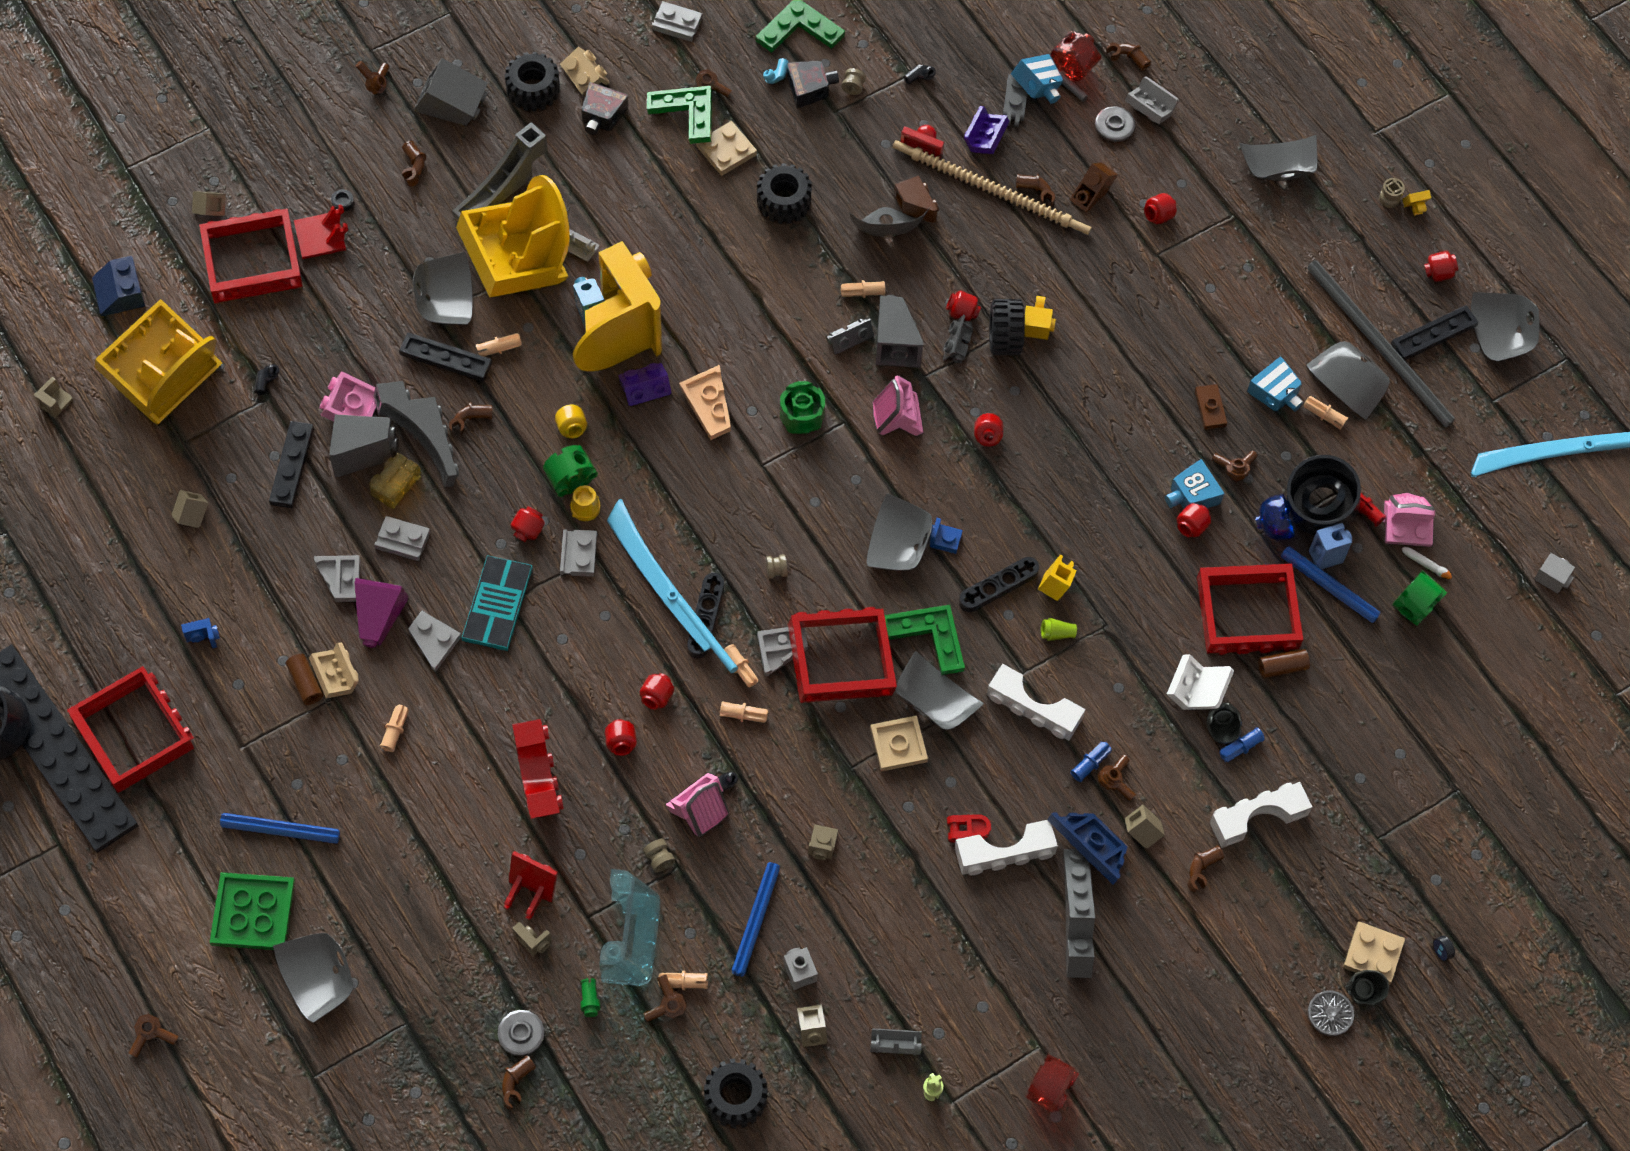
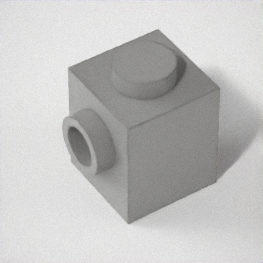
[1534,553,1575,594]
[783,947,818,990]

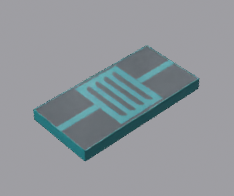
[462,555,533,651]

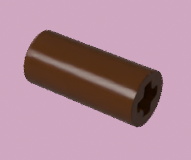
[1258,649,1310,679]
[285,654,323,705]

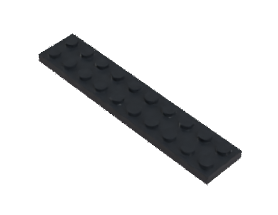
[0,644,139,853]

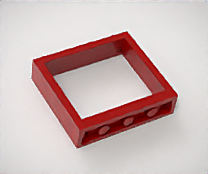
[199,209,303,303]
[1197,564,1303,655]
[788,607,897,703]
[67,666,194,793]

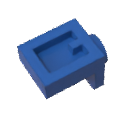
[927,518,963,554]
[181,618,220,648]

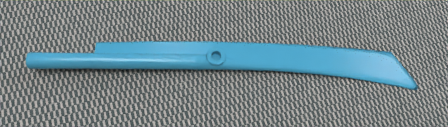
[1471,432,1630,477]
[607,499,738,673]

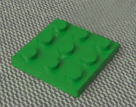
[209,872,295,950]

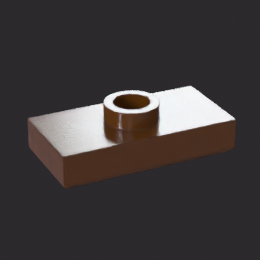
[1194,384,1227,430]

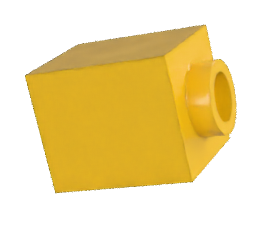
[1024,296,1056,340]
[1038,555,1077,601]

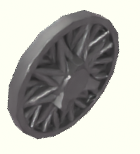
[1095,106,1135,142]
[1307,990,1354,1036]
[497,1010,545,1056]

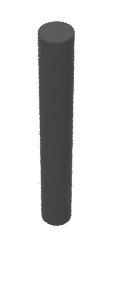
[1058,70,1088,102]

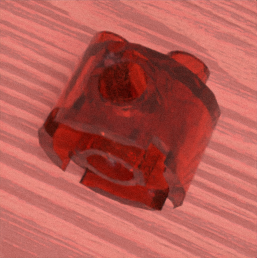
[1050,31,1102,81]
[1025,1053,1079,1112]

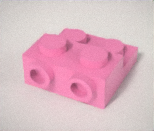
[319,371,376,422]

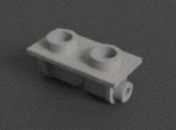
[568,229,600,262]

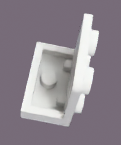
[1167,654,1234,710]

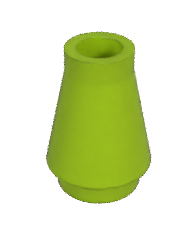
[1041,618,1077,641]

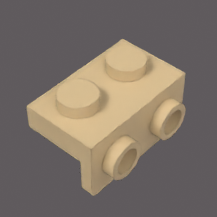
[560,47,610,96]
[309,642,359,698]

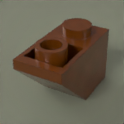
[1069,162,1118,212]
[894,176,939,223]

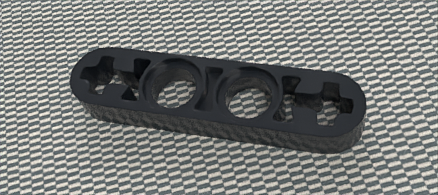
[959,557,1039,612]
[687,573,724,659]

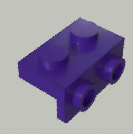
[964,106,1010,154]
[618,363,672,406]

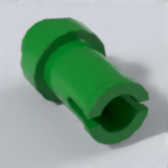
[580,978,600,1017]

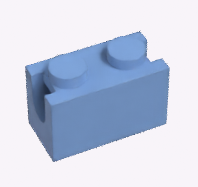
[1309,523,1352,569]

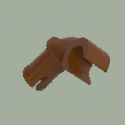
[1106,43,1151,71]
[402,141,426,186]
[1016,174,1055,208]
[449,402,492,435]
[1187,845,1224,893]
[502,1055,536,1110]

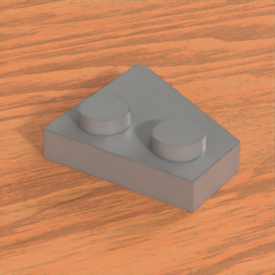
[314,555,361,602]
[408,611,461,672]
[757,627,808,676]

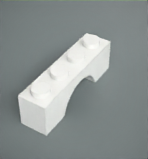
[987,664,1085,741]
[1210,782,1312,848]
[955,820,1058,876]

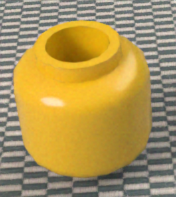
[555,404,587,438]

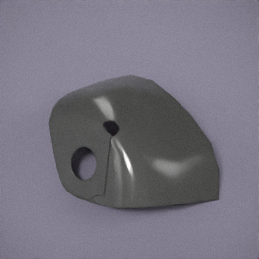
[1239,135,1318,181]
[849,206,931,238]
[413,252,472,324]
[1471,292,1539,361]
[1306,341,1390,420]
[867,493,932,570]
[895,651,984,730]
[273,933,353,1023]

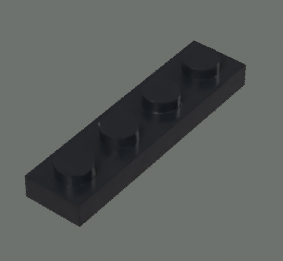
[1391,305,1479,360]
[399,333,492,382]
[269,421,314,509]

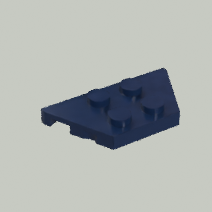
[1047,812,1127,885]

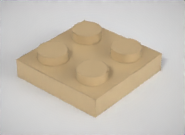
[696,121,757,176]
[870,716,928,772]
[1343,921,1405,985]

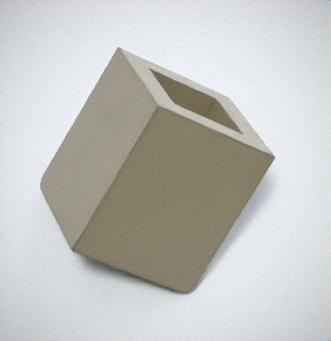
[192,191,226,216]
[34,377,73,418]
[172,490,208,528]
[1125,805,1165,848]

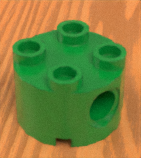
[780,381,825,434]
[543,445,598,497]
[1392,570,1447,626]

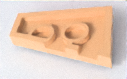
[679,365,731,440]

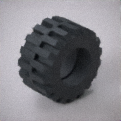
[505,52,560,111]
[757,163,812,224]
[989,299,1025,355]
[704,1059,768,1129]

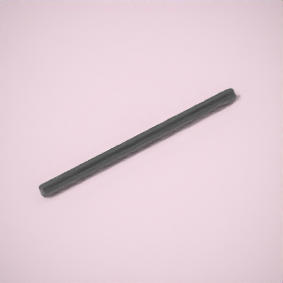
[1307,260,1455,427]

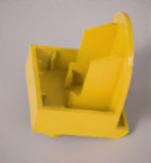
[456,175,569,297]
[573,241,662,371]
[94,299,223,424]

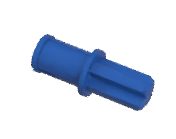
[1219,728,1265,762]
[1070,742,1112,782]

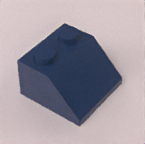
[92,256,145,317]

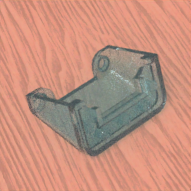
[599,869,660,986]

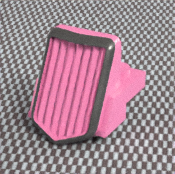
[873,375,923,436]
[1384,493,1435,547]
[666,773,729,837]

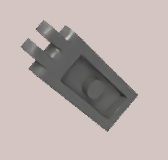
[1003,74,1027,127]

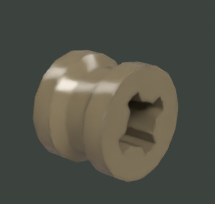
[841,68,866,95]
[766,554,788,579]

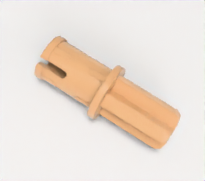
[841,280,885,298]
[476,333,522,357]
[1304,396,1348,430]
[724,644,758,687]
[720,701,768,723]
[380,705,409,752]
[658,971,708,991]

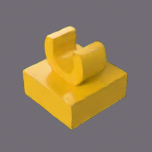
[1402,190,1431,216]

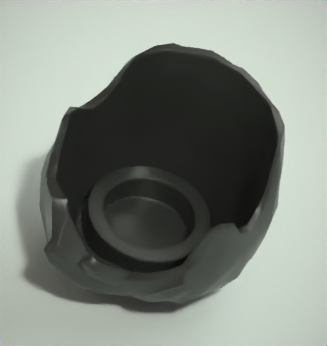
[1207,702,1242,744]
[1345,970,1389,1006]

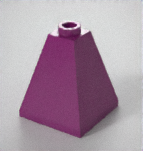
[354,578,408,648]

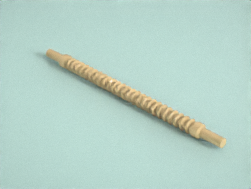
[892,140,1092,235]

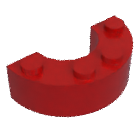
[512,719,564,819]

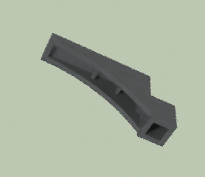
[452,122,548,220]
[373,381,459,487]
[1063,849,1095,978]

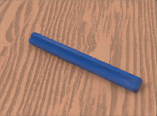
[1281,547,1380,623]
[220,813,340,843]
[732,862,780,977]

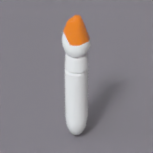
[1402,547,1452,579]

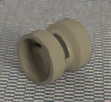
[1379,178,1405,208]
[643,839,676,872]

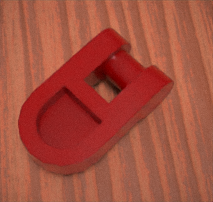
[947,814,991,843]

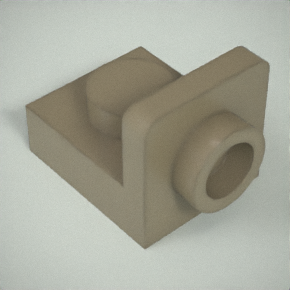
[808,824,838,860]
[512,922,552,956]
[797,1005,827,1047]

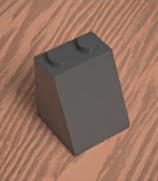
[414,58,488,126]
[876,295,923,368]
[329,414,398,477]

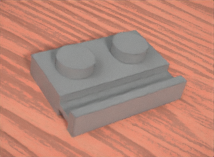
[652,1,702,42]
[374,516,430,561]
[560,529,597,577]

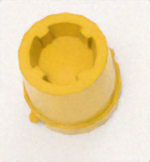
[570,485,601,521]

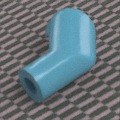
[763,59,789,84]

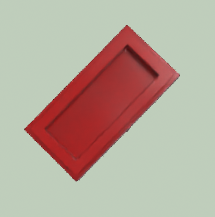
[901,124,944,160]

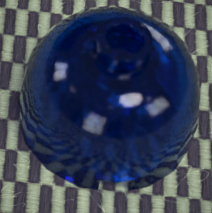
[1255,494,1294,541]

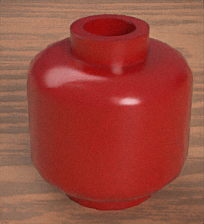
[1144,193,1177,225]
[1424,251,1458,282]
[946,290,981,321]
[974,413,1004,447]
[1177,503,1211,537]
[510,506,545,542]
[639,673,674,710]
[604,719,637,756]

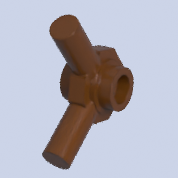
[355,61,390,95]
[695,69,732,98]
[1212,451,1258,481]
[1098,755,1136,801]
[643,974,687,1022]
[129,1013,178,1057]

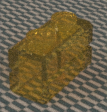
[370,453,421,509]

